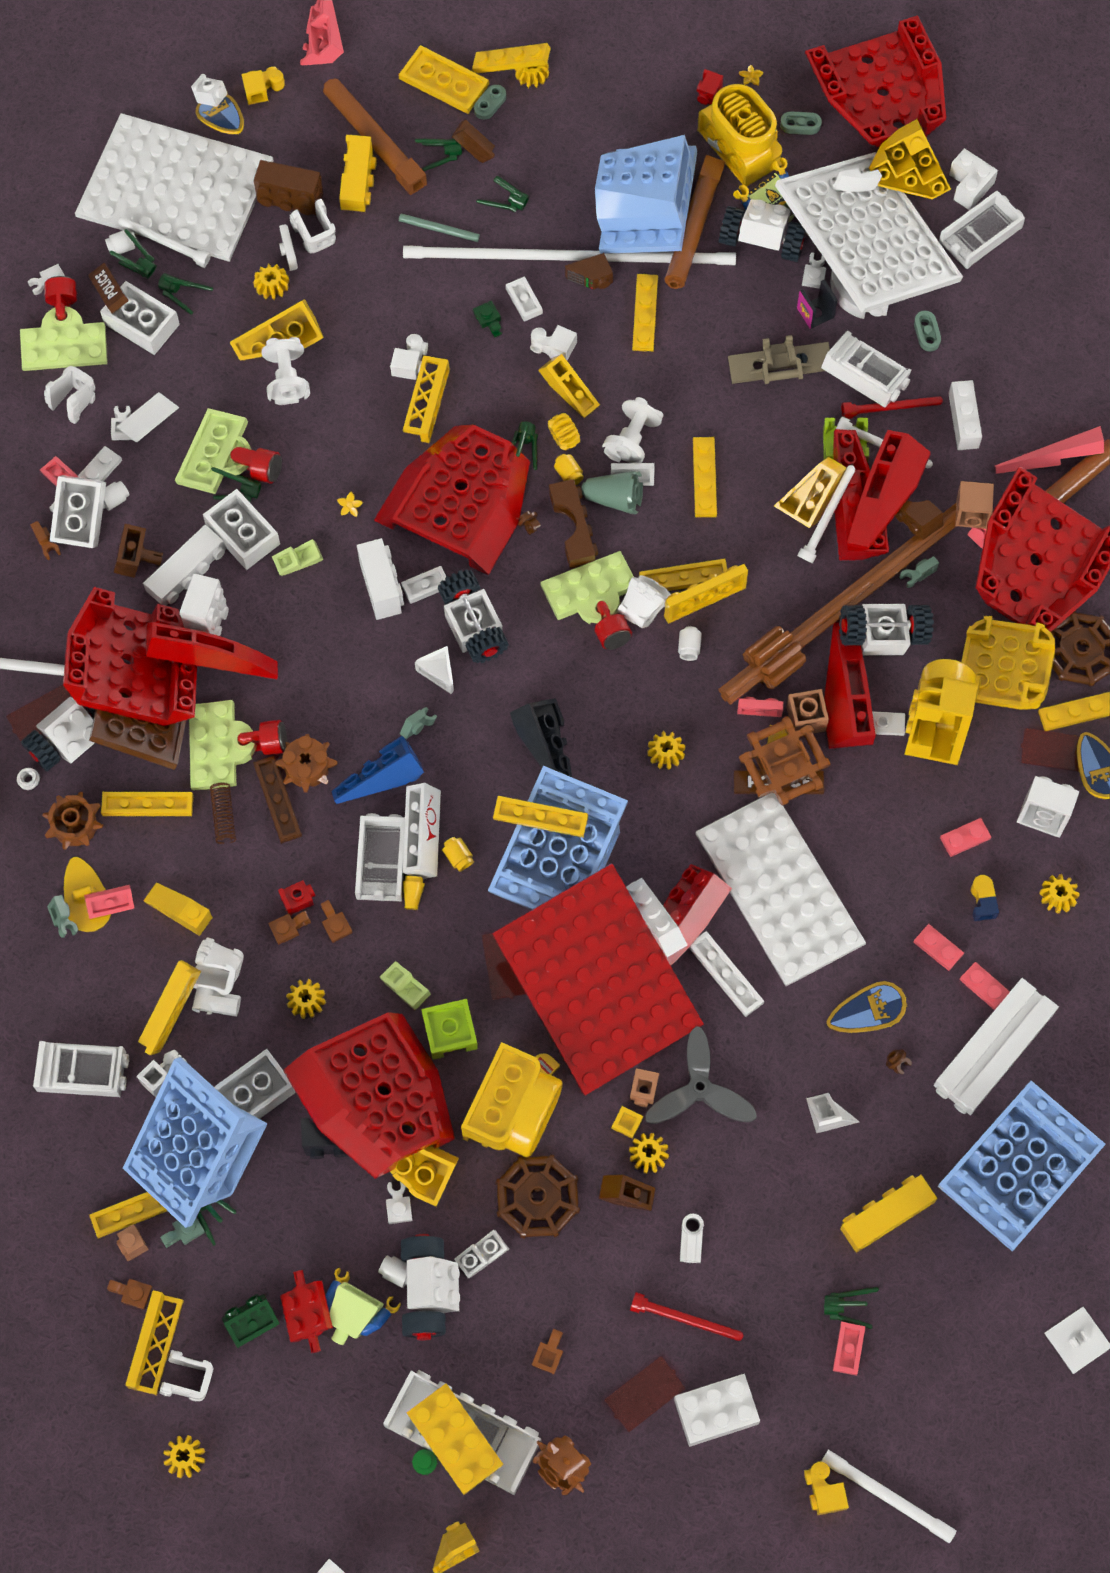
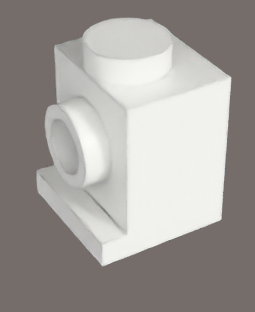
[191,74,227,107]

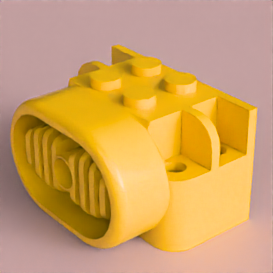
[697,84,782,186]
[904,659,978,765]
[461,1042,563,1157]

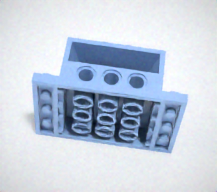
[595,135,697,254]
[488,766,628,910]
[123,1057,267,1228]
[938,1081,1105,1251]

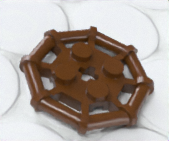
[1051,611,1110,687]
[495,1154,580,1239]

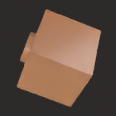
[955,481,994,529]
[786,689,829,733]

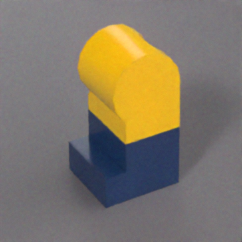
[971,875,999,921]

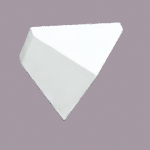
[415,646,454,694]
[806,1093,859,1133]

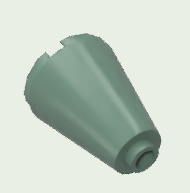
[582,471,643,514]

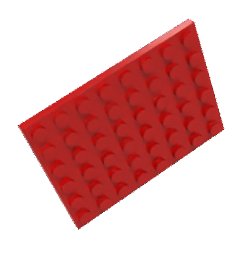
[491,863,704,1095]

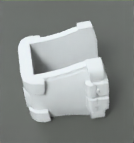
[290,199,336,253]
[44,366,95,424]
[617,575,671,628]
[193,937,243,995]
[159,1350,214,1401]

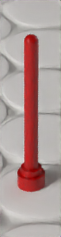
[841,396,943,419]
[630,1292,743,1341]

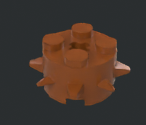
[276,734,337,792]
[42,792,103,850]
[533,1435,591,1495]

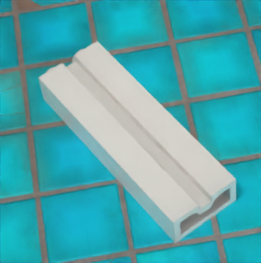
[934,978,1059,1116]

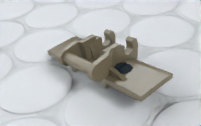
[728,335,830,384]

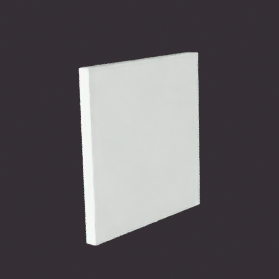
[1044,1307,1110,1374]

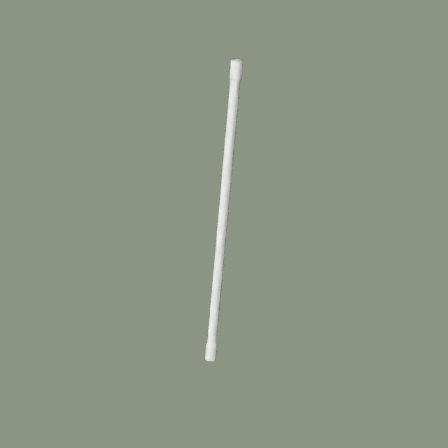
[403,246,736,265]

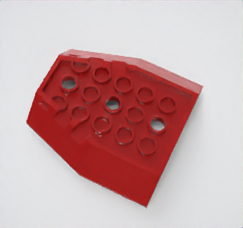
[805,15,946,147]
[374,424,530,575]
[976,466,1110,632]
[63,587,197,726]
[283,1012,455,1179]

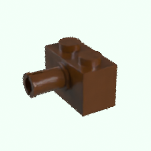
[113,524,163,578]

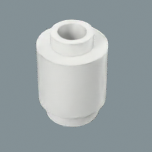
[105,230,136,254]
[103,481,129,511]
[678,626,702,661]
[378,1255,407,1288]

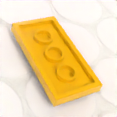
[399,45,489,114]
[664,564,748,624]
[406,1383,504,1495]

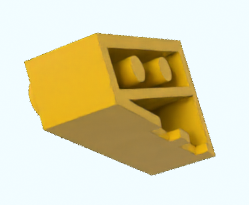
[339,135,377,212]
[774,457,847,528]

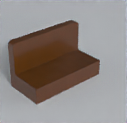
[452,119,495,163]

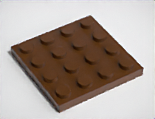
[89,693,186,770]

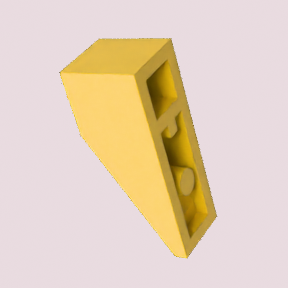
[538,354,600,418]
[143,882,213,936]

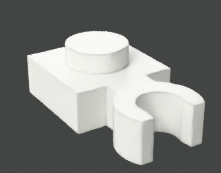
[802,253,826,289]
[28,264,65,295]
[111,406,132,440]
[386,1182,412,1224]

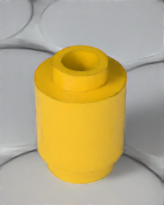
[554,454,584,485]
[442,837,474,872]

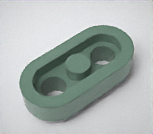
[474,85,506,120]
[780,112,822,135]
[914,311,941,352]

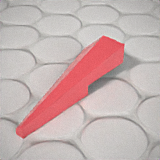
[300,0,344,65]
[995,426,1104,474]

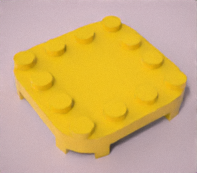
[961,616,1055,710]

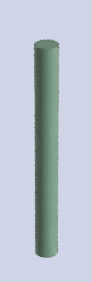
[399,213,480,242]

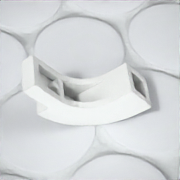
[830,270,889,319]

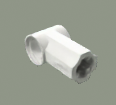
[192,987,241,1017]
[680,1214,704,1263]

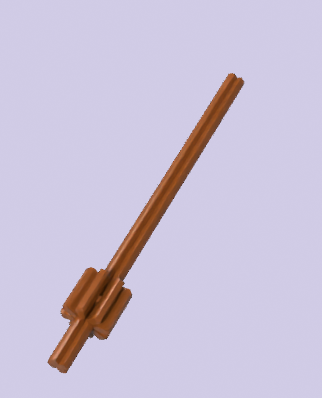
[718,503,957,705]

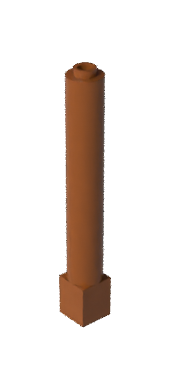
[323,79,427,195]
[665,155,725,289]
[1045,439,1110,503]

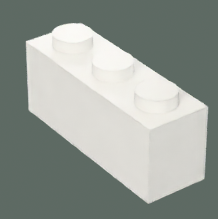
[949,380,982,450]

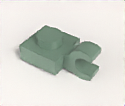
[899,556,939,588]
[400,707,437,739]
[47,895,78,938]
[160,1217,205,1248]

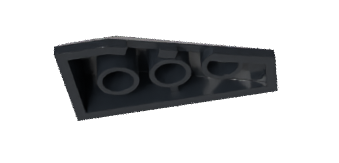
[510,698,572,777]

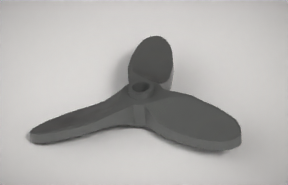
[645,1026,757,1124]

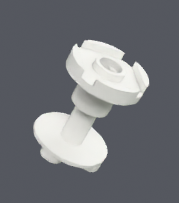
[262,337,310,405]
[603,397,663,463]

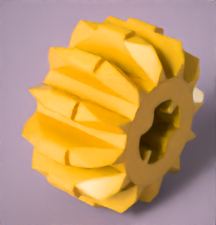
[515,63,549,89]
[253,263,289,300]
[548,413,580,451]
[647,731,685,770]
[1039,874,1079,914]
[286,979,326,1019]
[629,1133,669,1174]
[164,1435,205,1478]

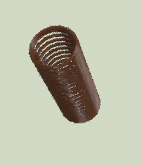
[210,782,236,844]

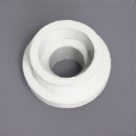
[17,768,40,790]

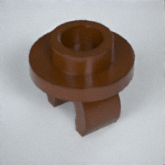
[518,511,541,535]
[886,1049,912,1075]

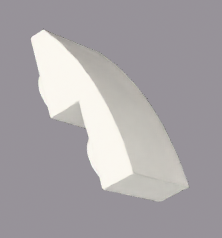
[833,168,882,192]
[455,1230,509,1278]

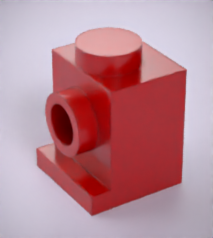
[696,69,723,105]
[278,880,315,915]

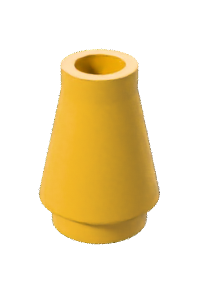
[403,876,425,910]

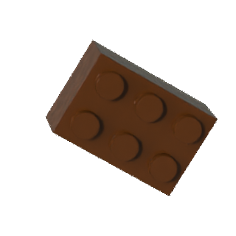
[253,160,324,215]

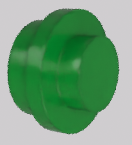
[412,1449,437,1475]

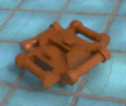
[739,716,831,806]

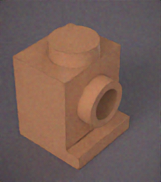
[630,1068,659,1107]
[117,1224,149,1261]

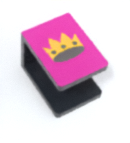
[797,280,837,329]

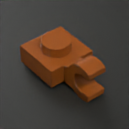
[30,521,61,560]
[321,900,353,943]
[268,911,311,945]
[107,1279,152,1310]
[532,1329,563,1375]

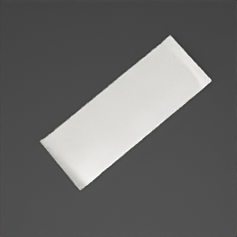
[116,392,179,442]

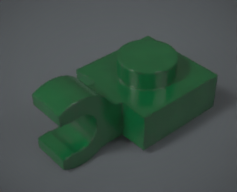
[473,300,502,338]

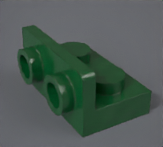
[222,1294,280,1348]

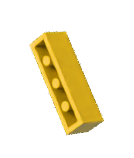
[840,1175,937,1253]

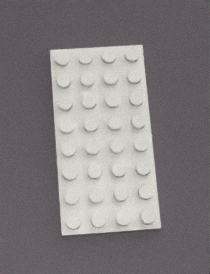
[696,793,866,986]

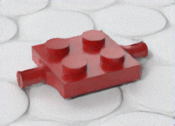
[280,1270,333,1353]

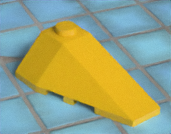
[230,299,324,361]
[390,1146,459,1206]
[433,1521,479,1573]

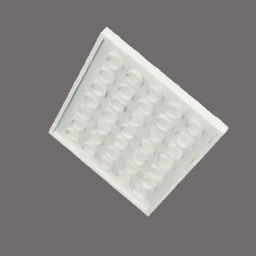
[75,113,274,262]
[775,152,963,313]

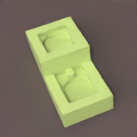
[272,539,323,576]
[380,961,431,1010]

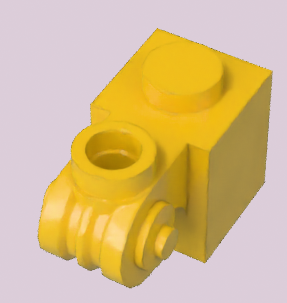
[242,67,285,105]
[804,1462,849,1515]

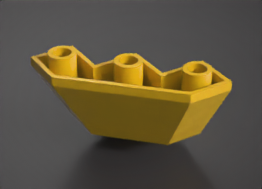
[869,119,951,199]

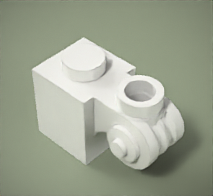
[530,325,577,360]
[390,334,428,380]
[137,1050,187,1097]

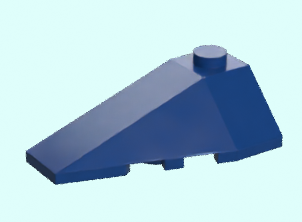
[331,736,424,804]

